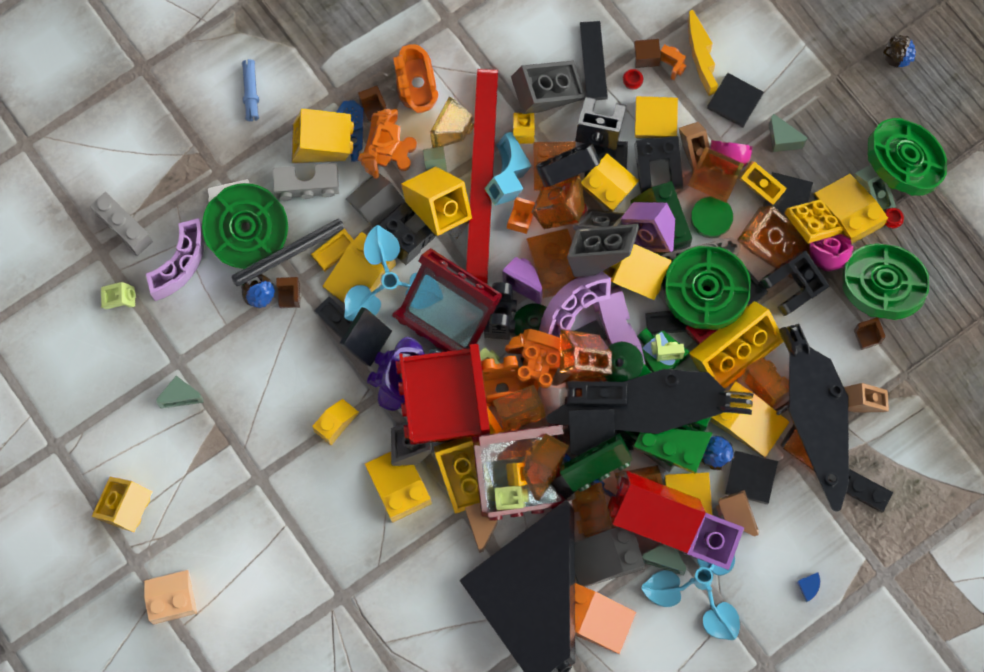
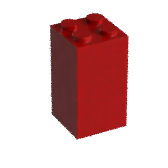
[607,471,706,553]

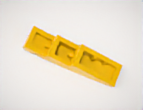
[688,10,718,96]

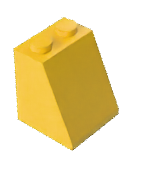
[292,108,354,163]
[401,167,472,236]
[603,244,671,300]

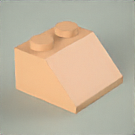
[144,570,197,624]

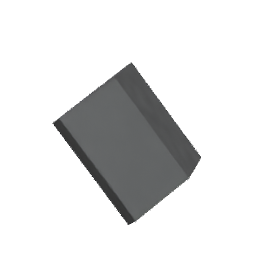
[346,173,405,228]
[573,209,625,231]
[391,422,432,466]

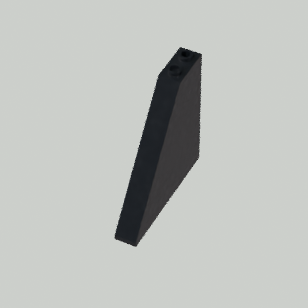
[459,499,576,672]

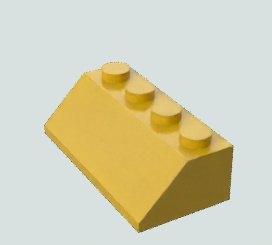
[689,301,784,388]

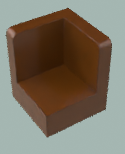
[634,39,661,68]
[358,85,387,121]
[276,277,300,308]
[854,317,886,350]

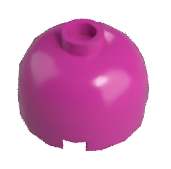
[710,140,753,174]
[809,234,853,271]

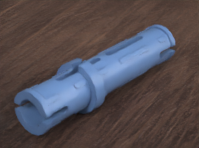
[242,59,259,121]

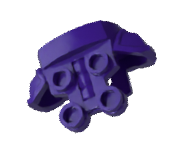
[367,337,425,411]

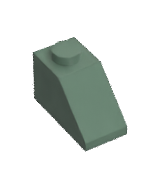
[854,165,896,212]

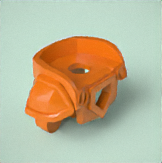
[393,44,438,113]
[358,109,417,179]
[504,329,579,389]
[481,356,540,407]

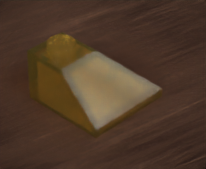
[430,97,474,148]

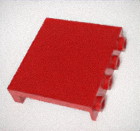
[396,344,490,445]

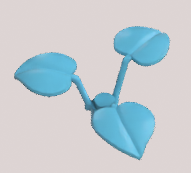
[344,225,444,321]
[642,555,740,640]

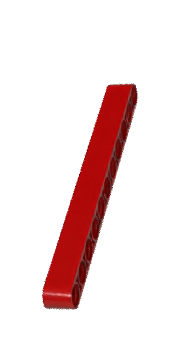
[466,69,498,284]

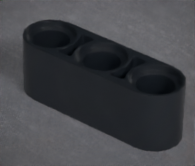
[535,142,600,187]

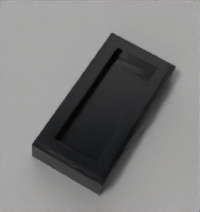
[645,311,688,335]

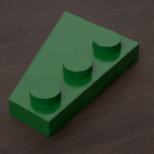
[634,429,713,474]

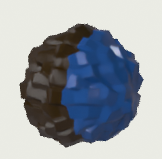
[883,35,916,68]
[241,274,275,308]
[701,435,735,471]

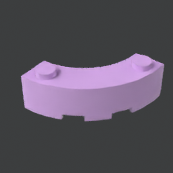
[146,218,205,301]
[539,271,611,341]
[593,285,645,367]

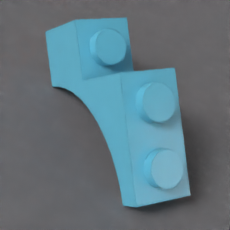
[485,132,532,206]

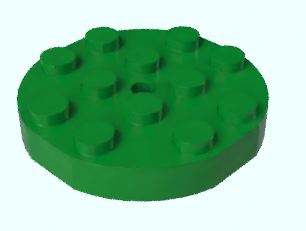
[867,118,947,196]
[202,183,289,269]
[842,243,929,320]
[665,246,751,330]

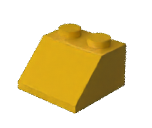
[580,154,639,212]
[91,476,152,532]

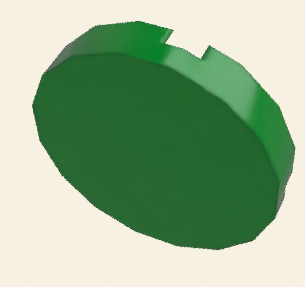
[691,196,733,238]

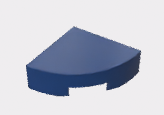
[797,572,820,602]

